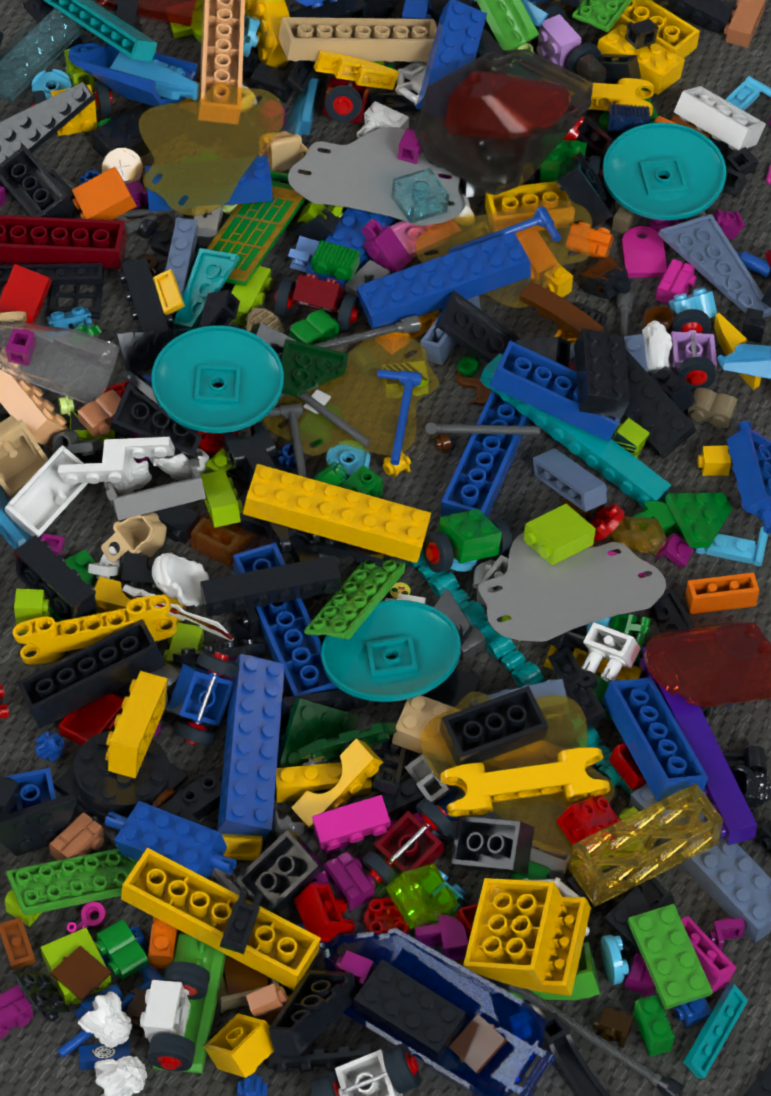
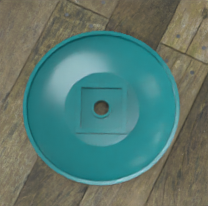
[603,122,726,220]
[152,326,284,433]
[321,600,461,702]

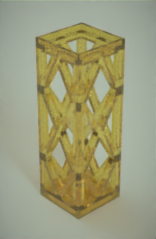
[569,783,723,907]

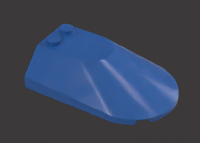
[69,42,198,110]

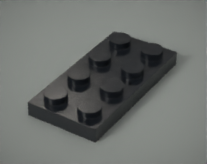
[435,291,521,364]

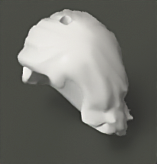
[642,320,673,376]
[149,448,209,481]
[152,553,209,607]

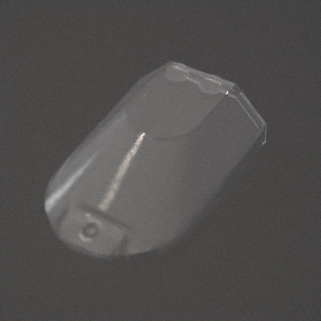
[0,322,120,404]

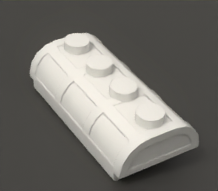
[5,445,88,537]

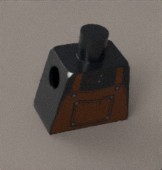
[579,256,631,299]

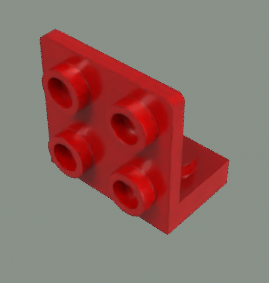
[556,795,628,860]

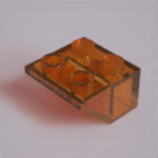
[191,516,254,567]

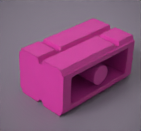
[656,259,697,305]

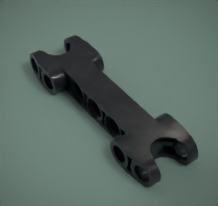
[221,422,320,554]

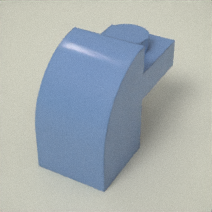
[288,236,319,272]

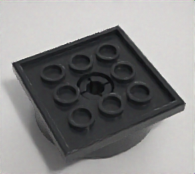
[53,727,188,832]

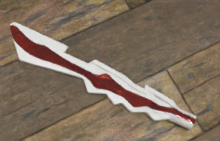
[122,585,234,641]

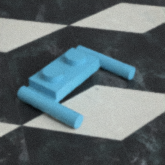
[725,76,771,111]
[696,527,768,566]

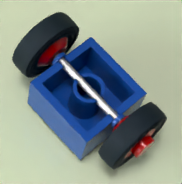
[168,651,240,745]

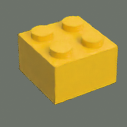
[204,1013,274,1078]

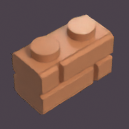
[49,813,105,861]

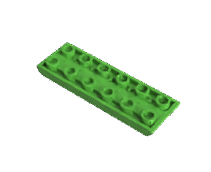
[476,0,540,54]
[572,0,633,32]
[304,560,406,640]
[6,848,138,915]
[153,931,226,1074]

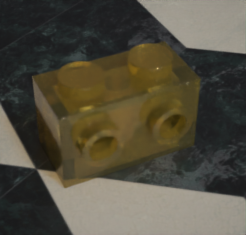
[611,516,667,554]

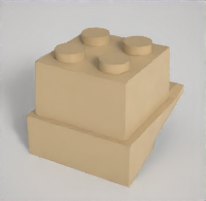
[0,415,48,498]

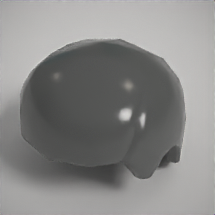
[271,811,306,838]

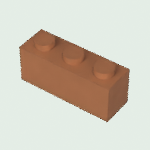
[724,0,766,48]

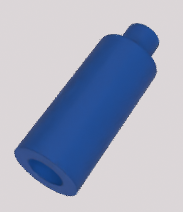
[736,251,771,279]
[73,983,123,1020]

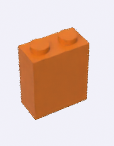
[72,166,137,220]

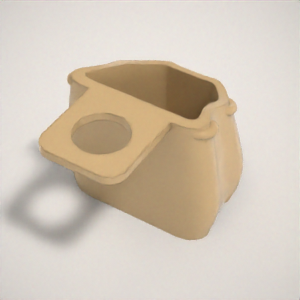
[258,131,308,172]
[101,512,167,563]

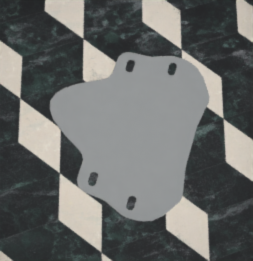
[288,127,462,226]
[478,533,666,642]

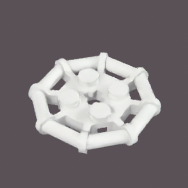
[395,61,428,106]

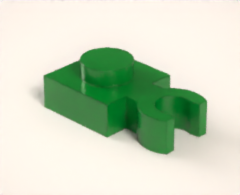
[68,323,102,344]

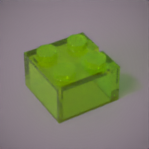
[386,863,459,929]

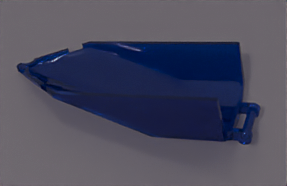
[319,928,555,1096]

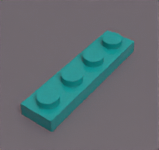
[683,984,748,1079]

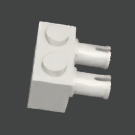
[356,101,409,139]
[581,622,641,682]

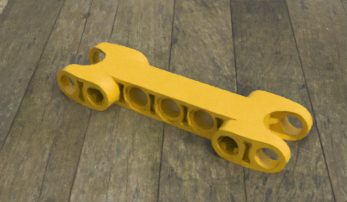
[515,73,654,116]
[13,595,177,665]
[440,748,610,817]

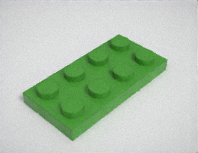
[627,904,713,1010]

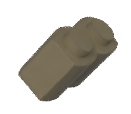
[687,387,738,428]

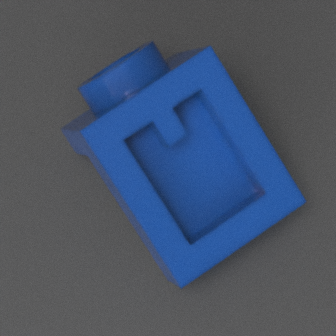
[673,998,712,1028]

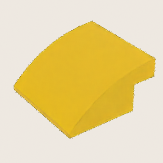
[463,878,591,996]

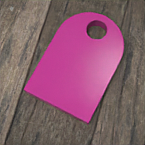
[622,226,667,278]

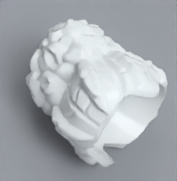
[104,457,152,497]
[78,991,132,1048]
[94,1056,147,1096]

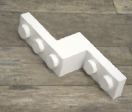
[58,437,175,485]

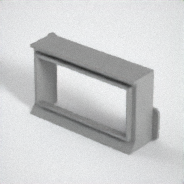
[106,458,206,520]

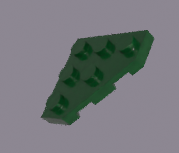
[281,339,349,397]
[277,697,360,768]
[298,723,397,761]

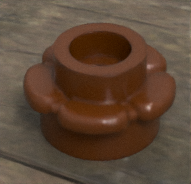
[434,433,452,453]

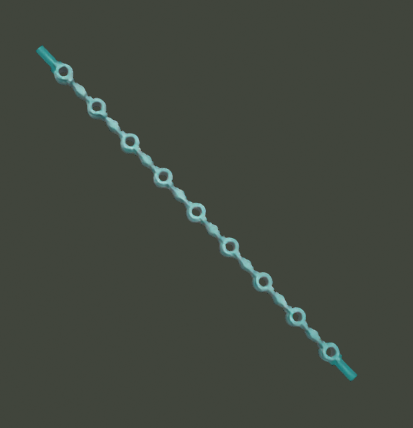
[405,546,636,796]

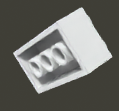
[674,86,766,151]

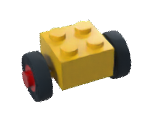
[31,81,113,136]

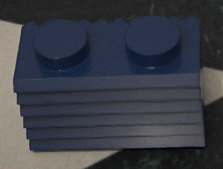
[607,103,650,132]

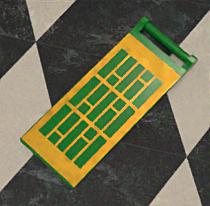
[191,170,306,286]

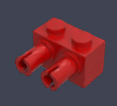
[294,883,355,942]

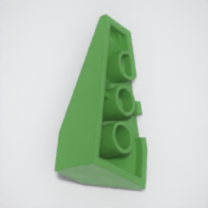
[495,942,600,1000]

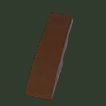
[519,281,604,337]

